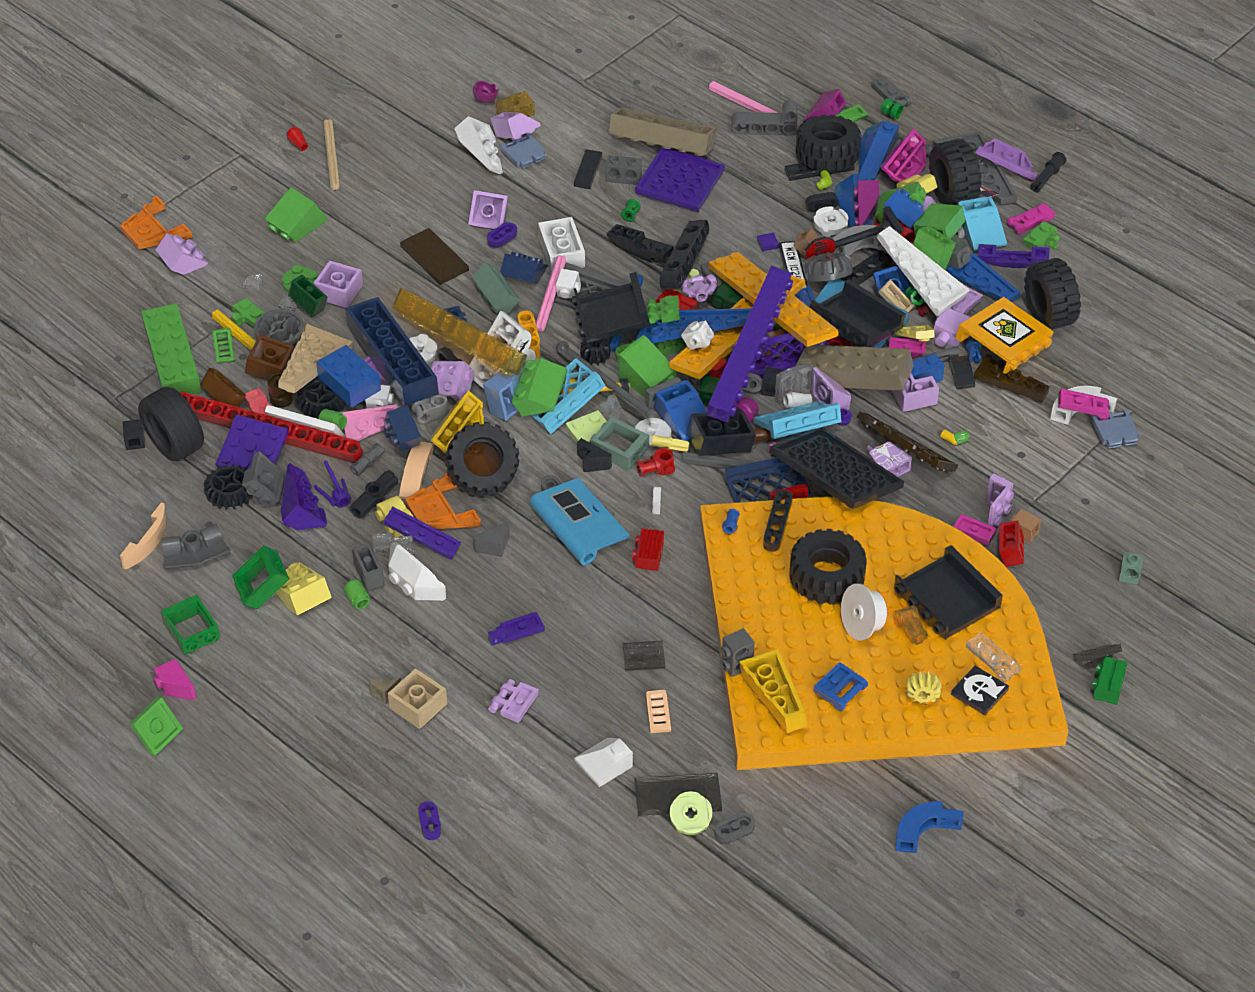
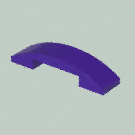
[978,244,1050,268]

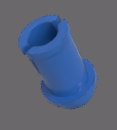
[722,509,740,534]

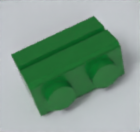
[1091,656,1128,705]

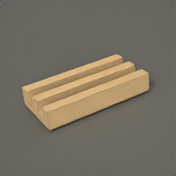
[878,279,915,312]

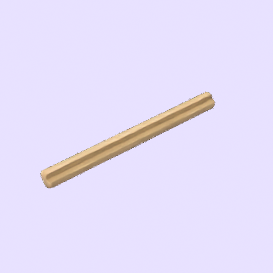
[323,119,340,190]

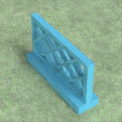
[530,358,606,435]
[754,401,841,439]

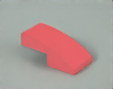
[244,388,271,416]

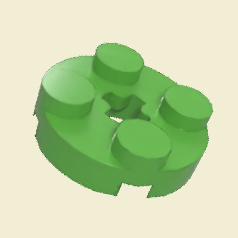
[282,265,317,294]

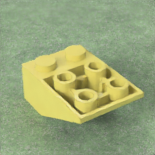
[276,562,332,615]

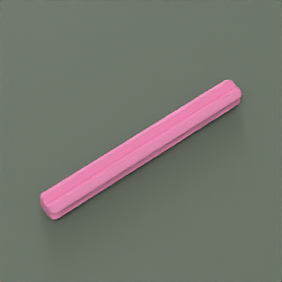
[709,81,778,113]
[536,255,566,332]

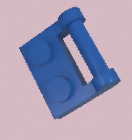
[813,662,868,711]

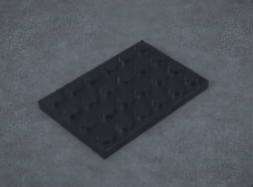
[769,427,905,509]

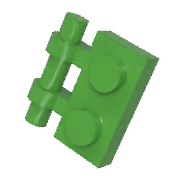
[646,296,680,323]

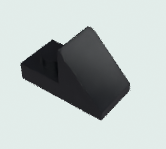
[577,438,612,472]

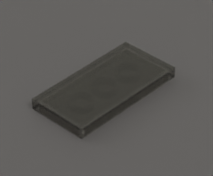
[634,773,722,817]

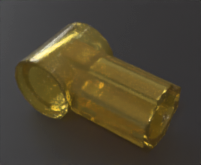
[893,605,928,645]

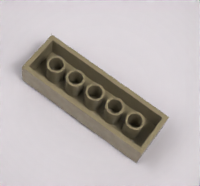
[609,107,717,156]
[794,345,914,391]

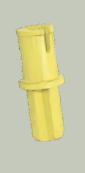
[651,434,689,452]

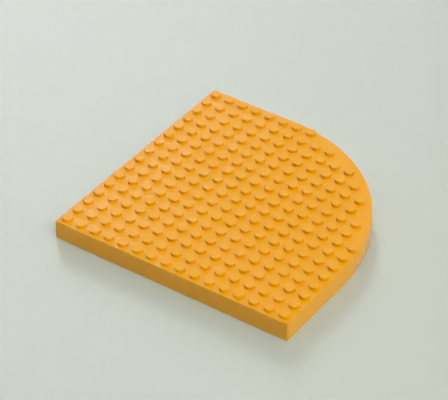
[700,497,1069,770]

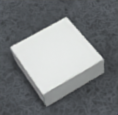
[652,487,661,514]

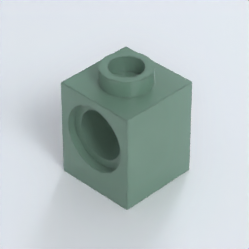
[1119,552,1144,585]

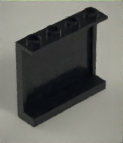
[572,272,651,343]
[809,279,906,347]
[894,545,1003,640]

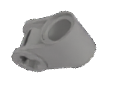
[411,393,449,424]

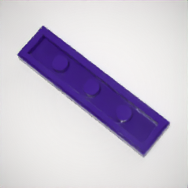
[383,506,461,560]

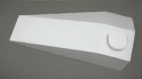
[454,116,503,174]

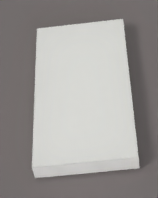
[265,405,345,437]

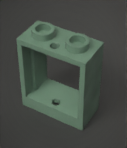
[590,417,650,471]

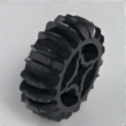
[297,378,346,419]
[204,464,253,510]

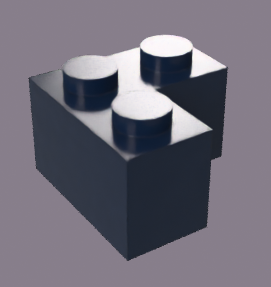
[382,405,421,452]

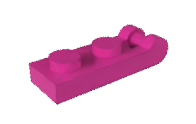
[1006,203,1055,235]
[1058,389,1109,419]

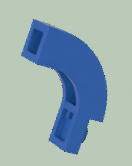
[895,801,964,853]

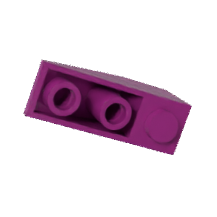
[802,89,847,122]
[854,180,879,226]

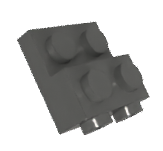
[242,451,285,506]

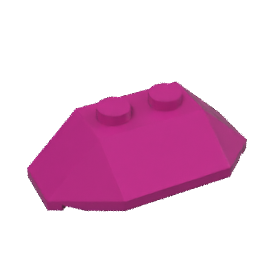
[880,129,926,182]

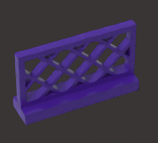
[732,333,803,379]

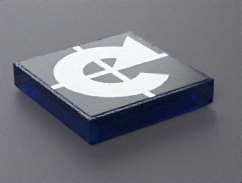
[951,665,1009,715]

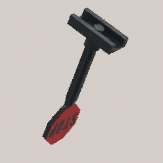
[804,206,904,260]

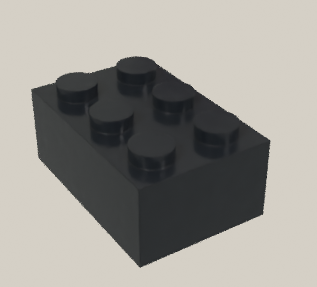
[686,410,756,456]

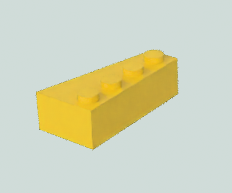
[739,649,807,733]

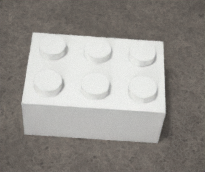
[538,217,585,273]

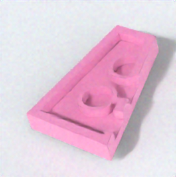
[342,404,398,441]

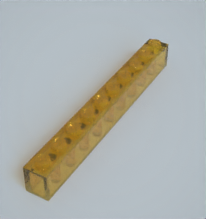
[392,288,527,376]

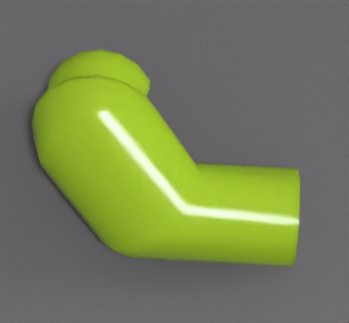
[816,170,832,190]

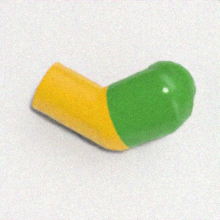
[940,429,970,445]

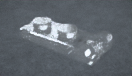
[966,632,1021,682]

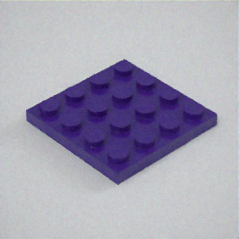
[635,147,725,212]

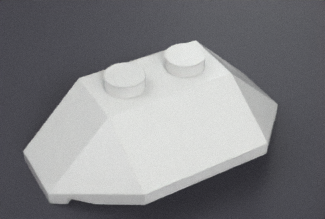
[388,542,446,601]

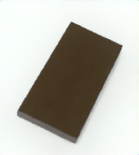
[400,228,469,285]

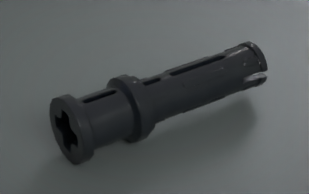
[1030,152,1067,192]

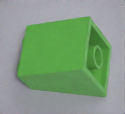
[265,187,328,243]
[619,335,676,397]

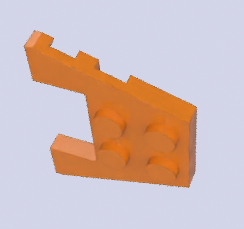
[120,196,192,250]
[405,472,481,529]

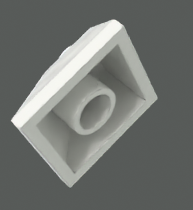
[574,738,633,787]

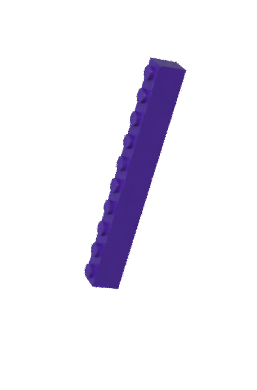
[707,265,793,423]

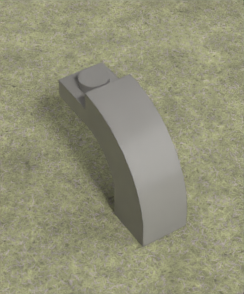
[832,225,889,256]

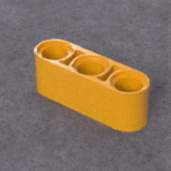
[518,311,540,359]

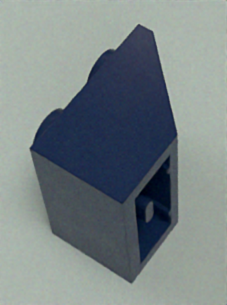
[500,252,548,284]

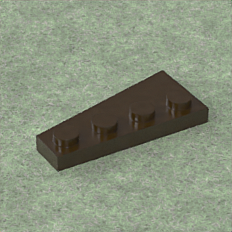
[974,353,1050,402]

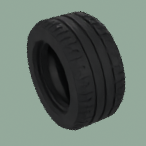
[138,387,204,461]

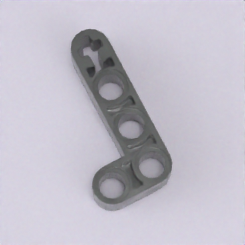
[731,100,798,136]

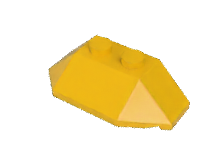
[431,390,484,453]

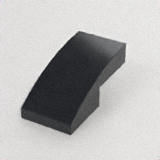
[949,355,976,389]

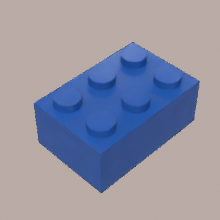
[316,345,381,408]

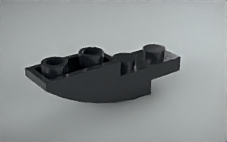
[606,224,674,262]

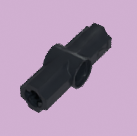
[350,470,398,519]

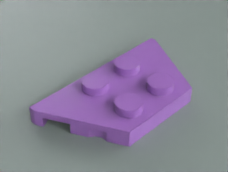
[976,138,1037,181]

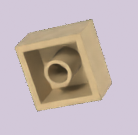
[388,668,447,729]

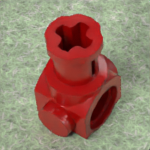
[636,447,675,477]

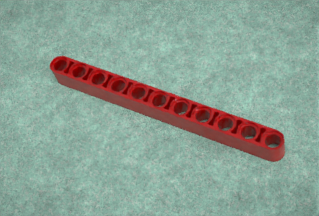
[180,392,364,463]

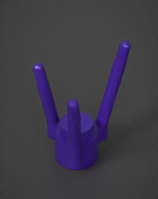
[314,460,351,508]

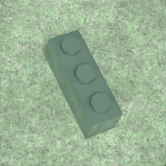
[472,262,521,314]

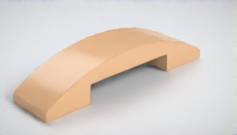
[399,442,435,499]
[120,502,167,569]

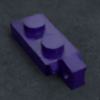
[488,612,545,645]

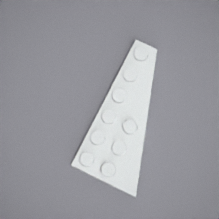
[877,226,970,316]

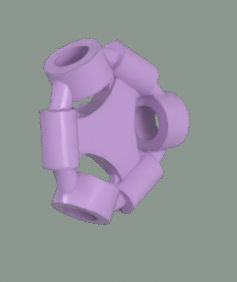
[681,274,717,302]

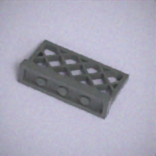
[553,262,627,310]

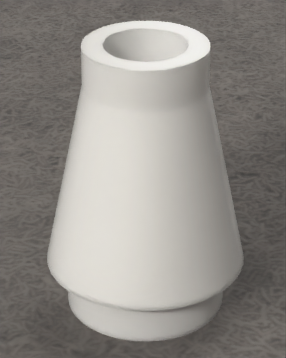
[783,391,812,409]

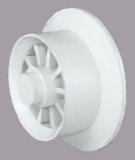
[841,584,887,641]

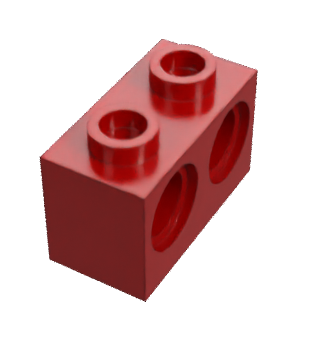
[999,520,1024,567]

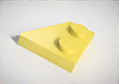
[894,325,934,341]

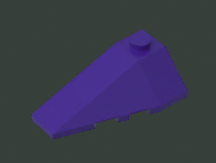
[281,463,327,530]

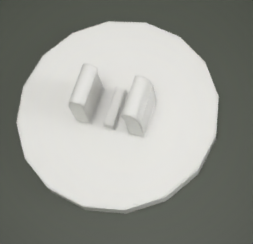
[635,418,671,447]

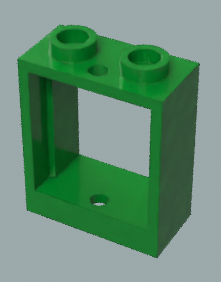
[232,545,290,609]
[161,594,220,655]

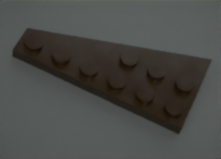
[856,411,958,472]

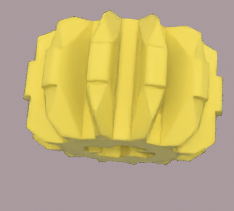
[906,671,941,705]

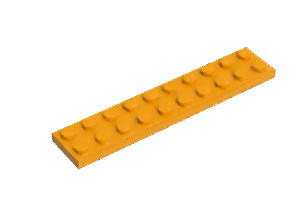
[708,252,838,347]
[669,275,805,380]

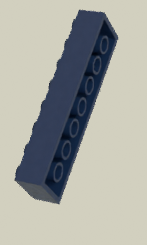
[345,297,439,406]

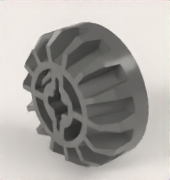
[804,251,853,282]
[254,309,304,348]

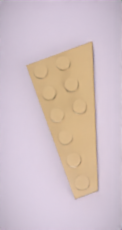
[278,324,353,393]

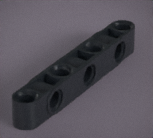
[659,220,709,290]

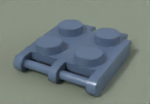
[499,133,546,169]
[1090,409,1139,448]

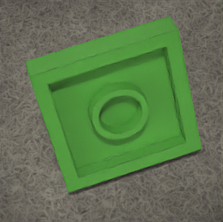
[129,697,183,756]

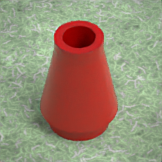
[286,127,309,151]

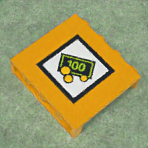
[955,297,1054,374]

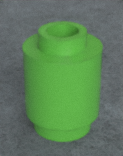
[318,409,347,430]
[344,580,370,609]

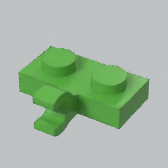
[1023,221,1060,249]
[231,298,265,328]

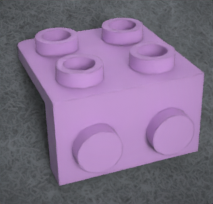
[431,361,475,402]
[986,473,1014,527]

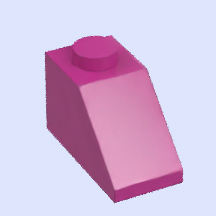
[153,659,196,700]

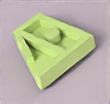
[566,410,607,443]

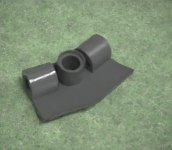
[162,524,231,569]

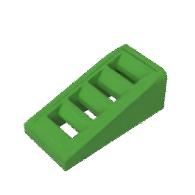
[212,328,235,364]

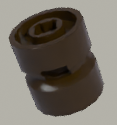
[267,373,293,408]

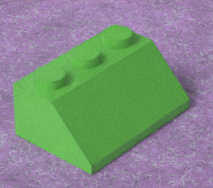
[511,358,567,417]

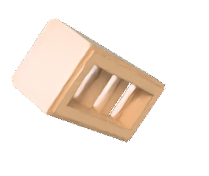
[646,690,671,733]

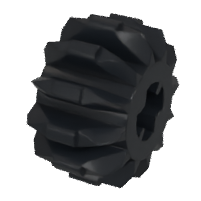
[580,339,611,366]

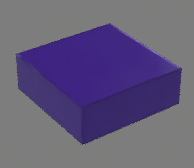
[757,232,779,252]

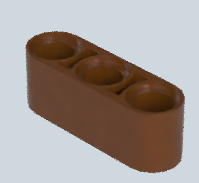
[200,368,246,407]

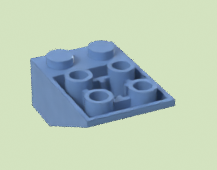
[483,355,525,421]

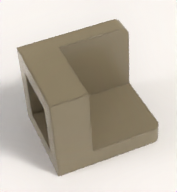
[369,676,401,705]

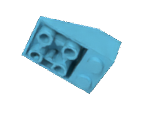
[958,197,1007,252]

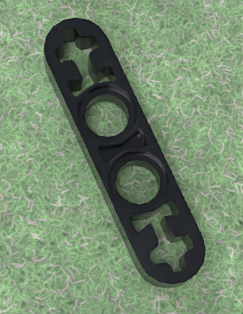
[840,250,892,285]
[763,489,793,552]

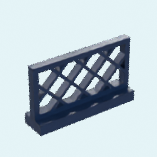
[723,458,811,503]

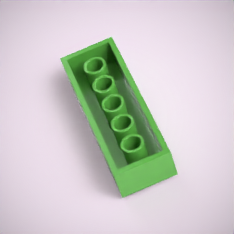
[141,303,201,394]

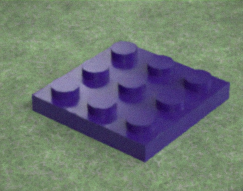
[215,414,289,469]

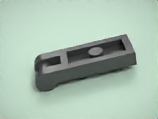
[871,76,912,106]

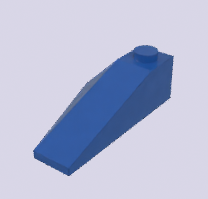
[859,121,899,180]
[835,174,871,228]

